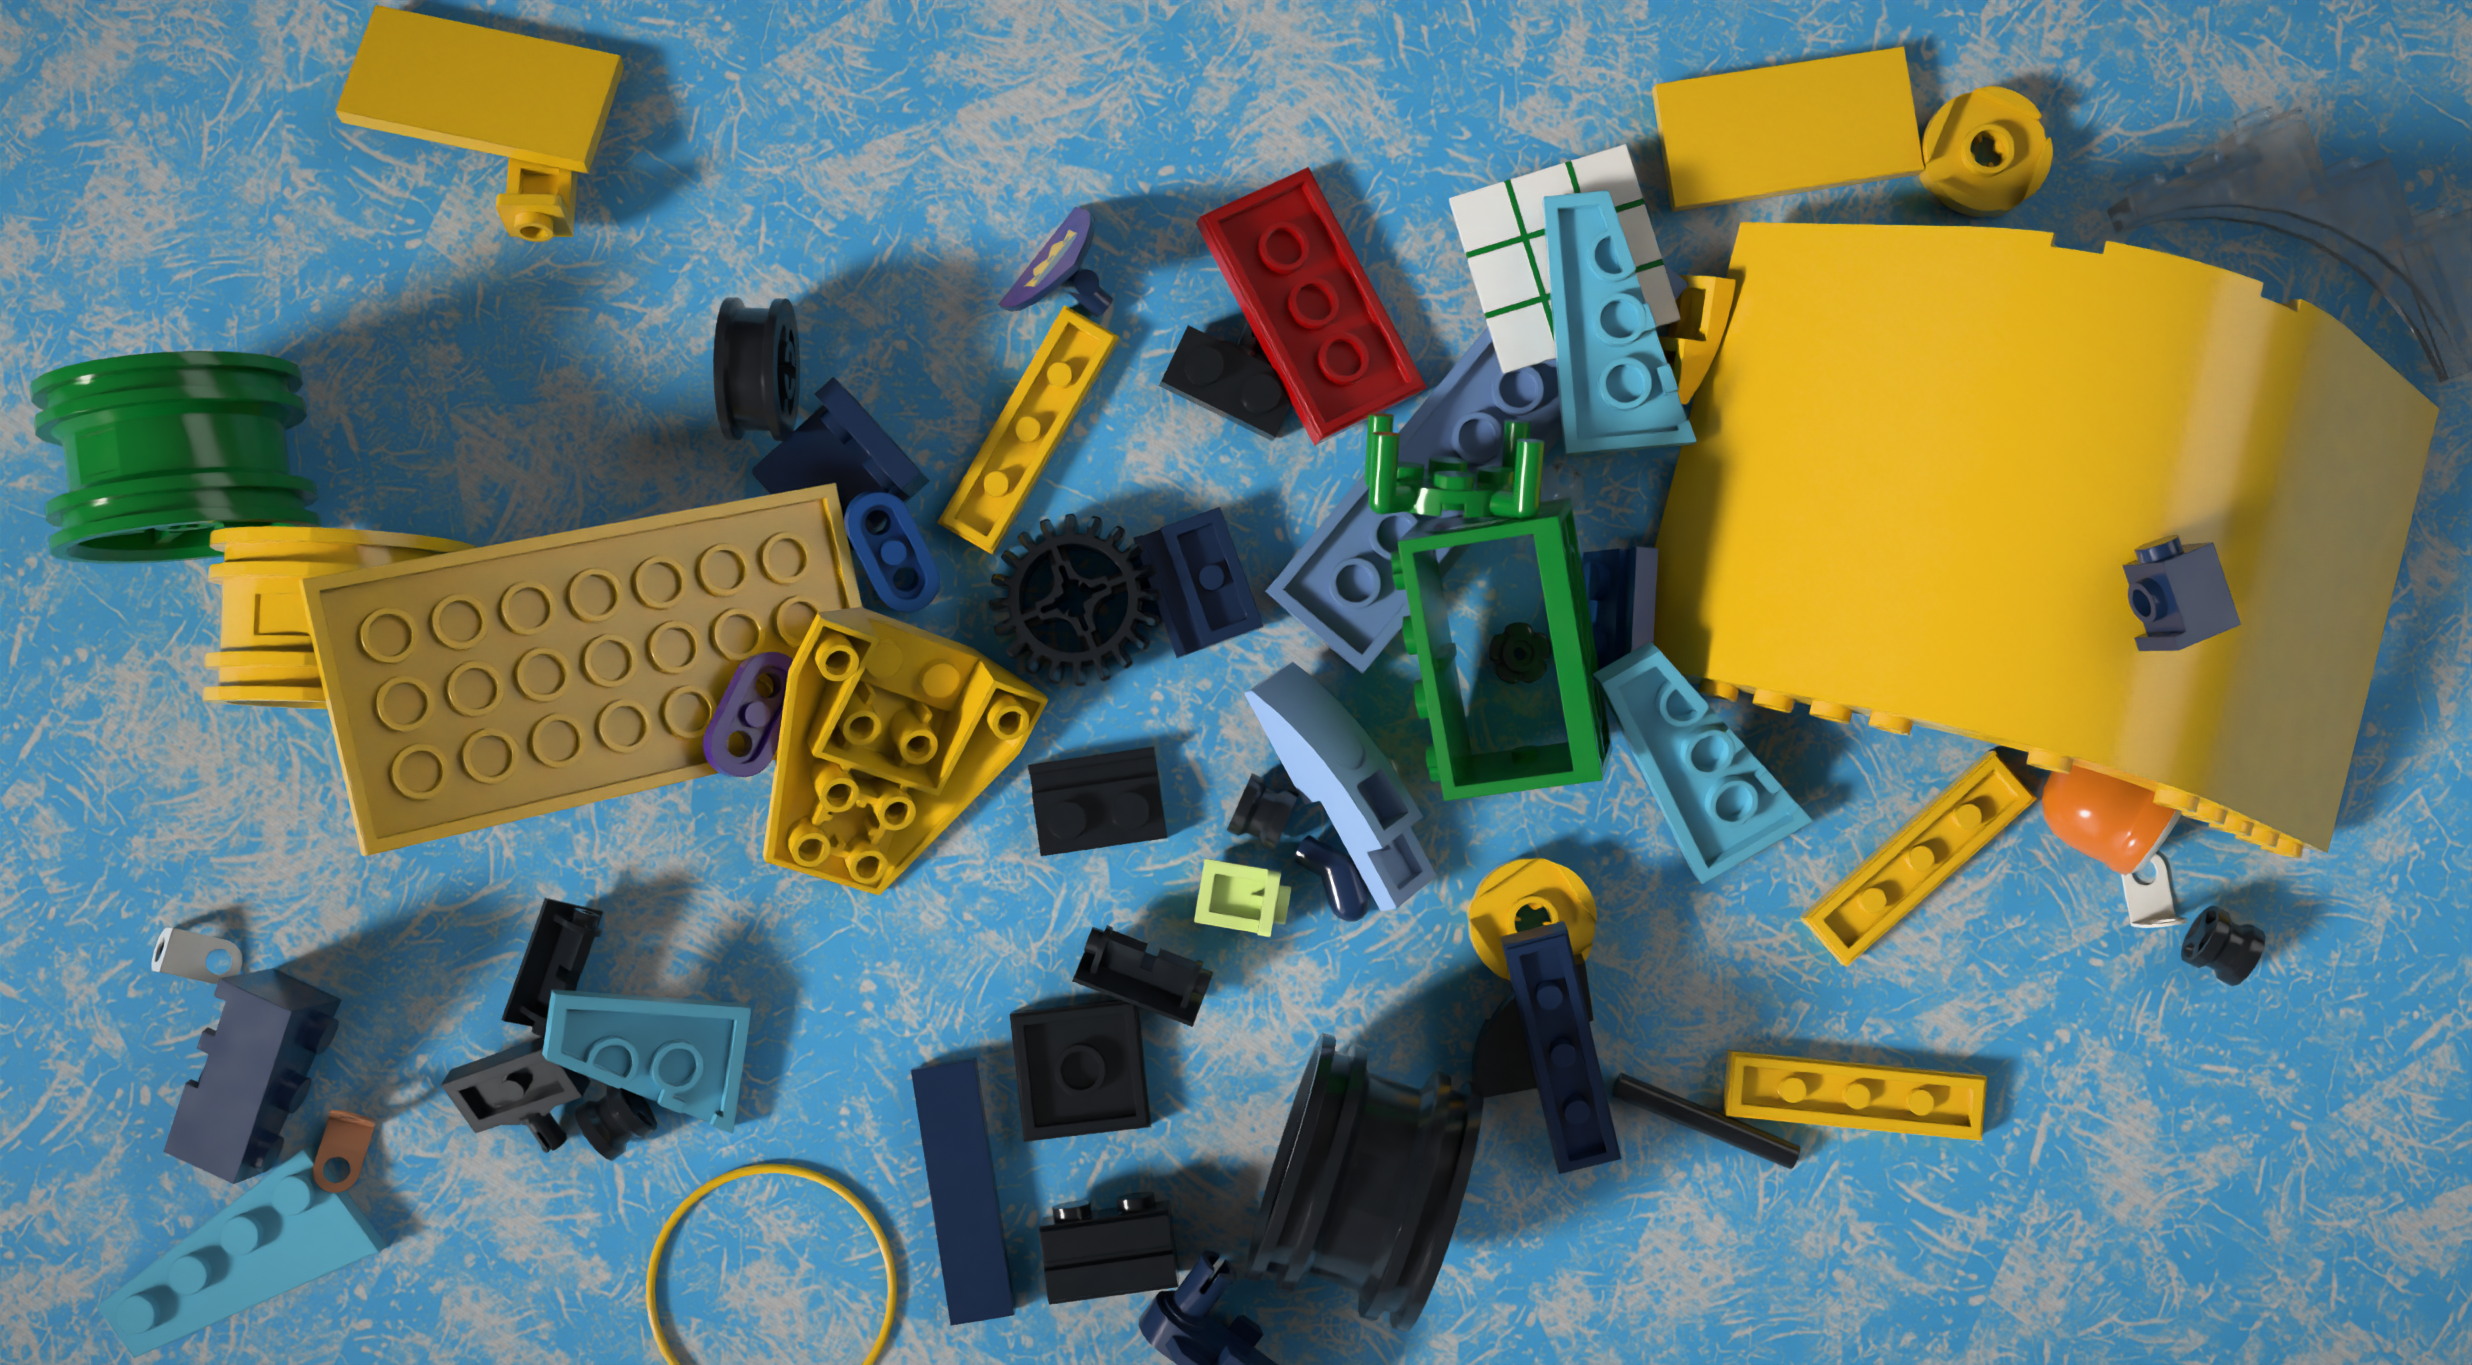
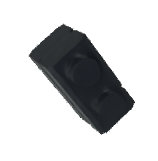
[1039,1192,1180,1305]

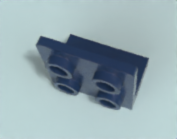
[752,377,930,552]

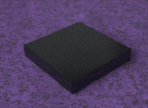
[1010,999,1152,1142]

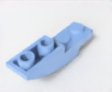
[1244,662,1437,911]

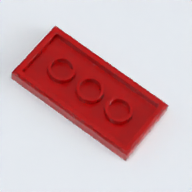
[1196,167,1427,446]

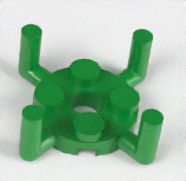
[1364,413,1545,519]

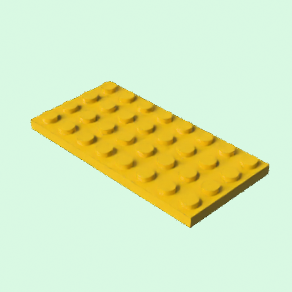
[298,483,862,856]

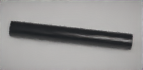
[1612,1072,1800,1169]

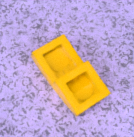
[1658,275,1736,405]

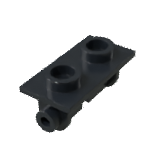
[501,897,603,1037]
[1072,925,1213,1027]

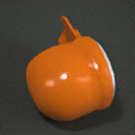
[2042,765,2182,876]

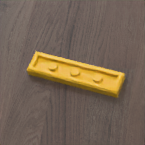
[937,305,1120,556]
[1799,750,2037,967]
[1722,1049,1987,1141]

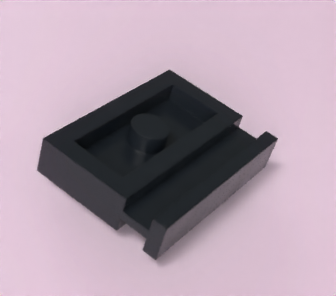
[1028,747,1168,856]

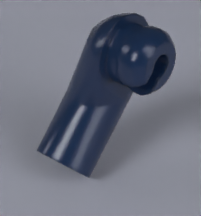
[1294,835,1370,922]

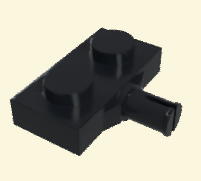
[1159,320,1291,441]
[441,1036,591,1153]

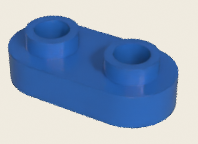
[844,489,940,613]

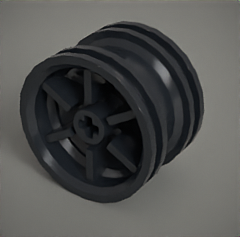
[1244,1032,1484,1332]

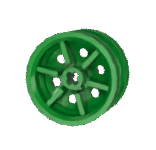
[30,351,322,564]

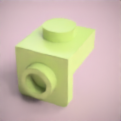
[1194,858,1291,937]

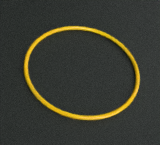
[646,1163,897,1365]

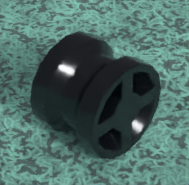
[1226,773,1299,851]
[2181,905,2266,986]
[575,1085,657,1161]

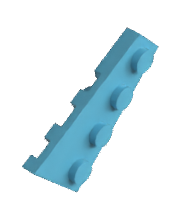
[1542,190,1697,457]
[1593,641,1813,884]
[96,1145,388,1358]

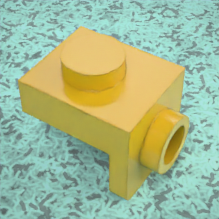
[496,157,578,242]

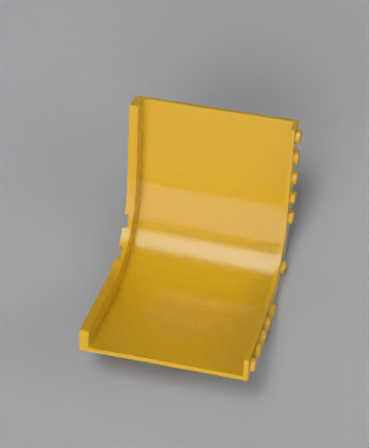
[1653,222,2439,859]

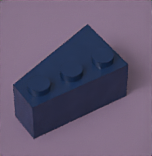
[164,968,342,1184]

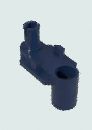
[1138,1250,1278,1365]

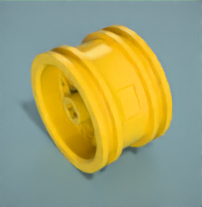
[203,526,477,710]

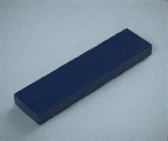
[1500,921,1621,1174]
[911,1057,1016,1326]

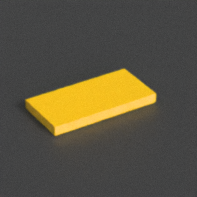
[335,5,624,174]
[1652,46,1925,213]

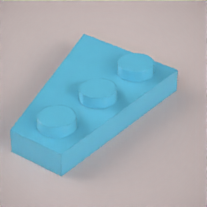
[542,990,751,1134]

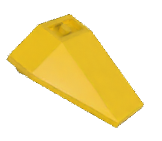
[763,607,1048,896]

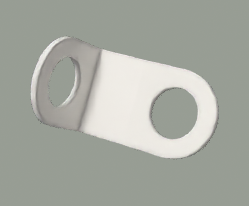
[2122,854,2187,928]
[151,928,243,984]

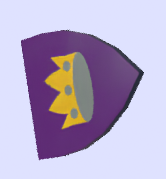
[998,207,1113,317]

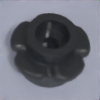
[1488,622,1551,684]

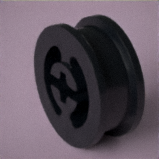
[713,297,800,441]

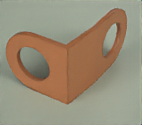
[313,1110,376,1193]

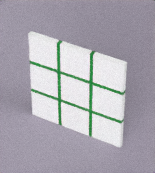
[1449,144,1681,374]

